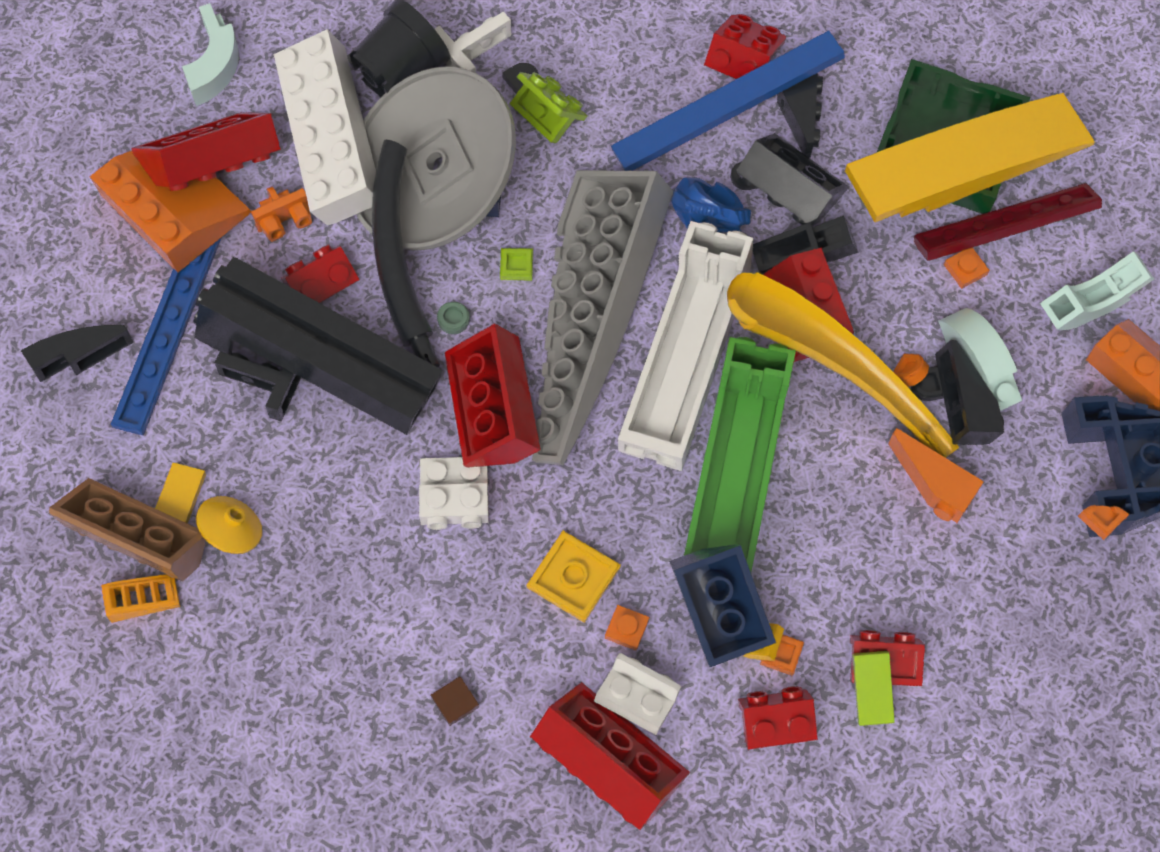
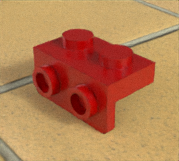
[281,244,360,303]
[738,686,818,750]

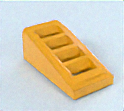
[101,574,180,623]

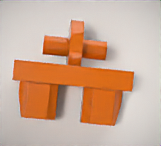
[251,186,312,242]

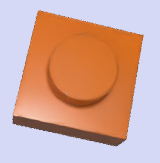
[943,248,990,289]
[604,605,650,651]

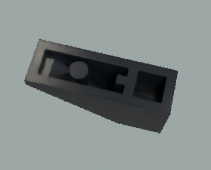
[935,340,1004,445]

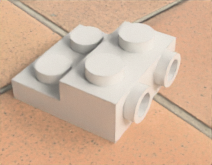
[419,457,489,530]

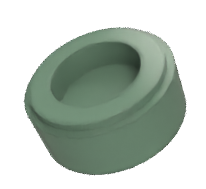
[437,302,470,334]

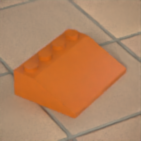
[89,150,251,272]

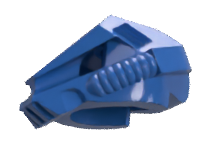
[671,177,751,232]

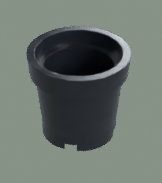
[347,0,451,98]

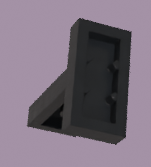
[214,352,301,422]

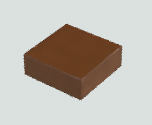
[431,676,479,726]

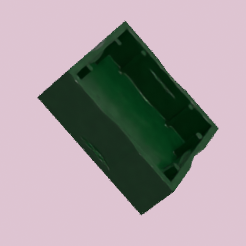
[877,59,1031,214]

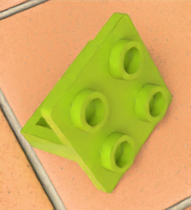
[509,72,588,143]

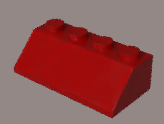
[131,112,281,191]
[445,323,541,468]
[530,682,690,830]

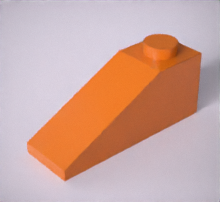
[888,428,984,523]

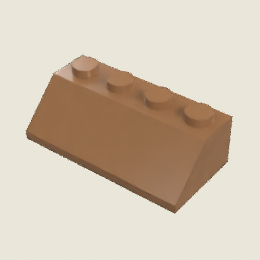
[49,478,206,582]

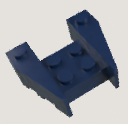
[1061,395,1160,537]

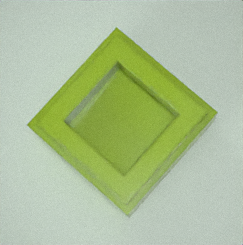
[500,248,533,281]

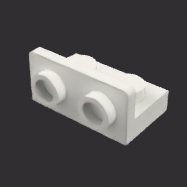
[594,653,681,735]

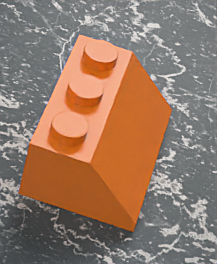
[1086,319,1160,411]

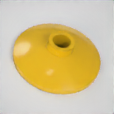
[196,496,262,554]

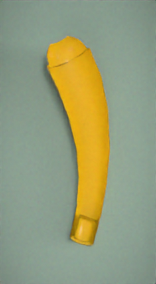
[727,272,959,458]

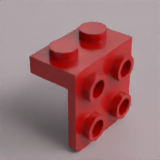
[704,14,786,79]

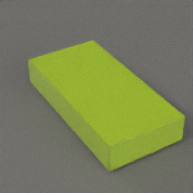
[852,651,895,726]

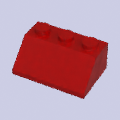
[763,248,854,362]

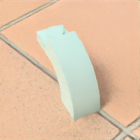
[182,3,239,106]
[1040,251,1154,330]
[938,308,1022,411]

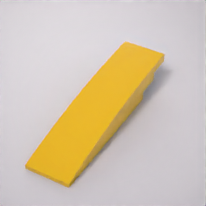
[845,93,1095,222]

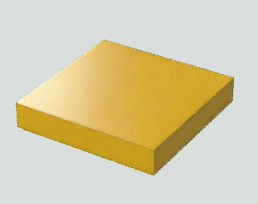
[526,530,621,623]

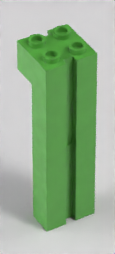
[684,337,796,572]

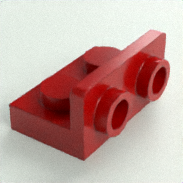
[850,630,925,686]

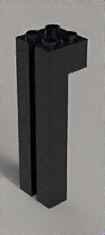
[193,256,443,435]

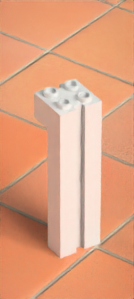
[618,221,753,471]

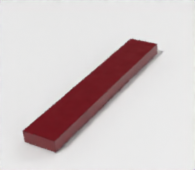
[914,183,1102,261]

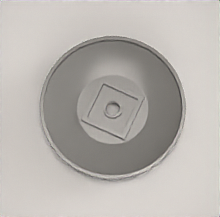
[356,67,516,251]

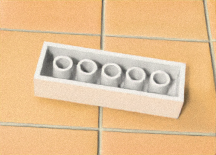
[274,29,376,225]

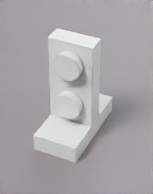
[435,11,511,73]

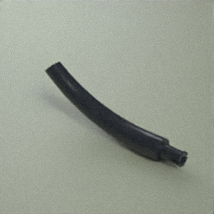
[372,139,441,367]

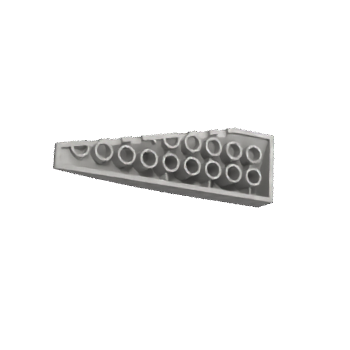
[532,170,673,466]

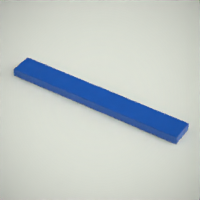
[611,30,845,171]
[110,237,222,436]

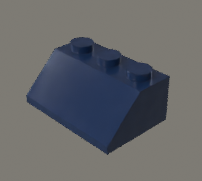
[669,544,776,667]

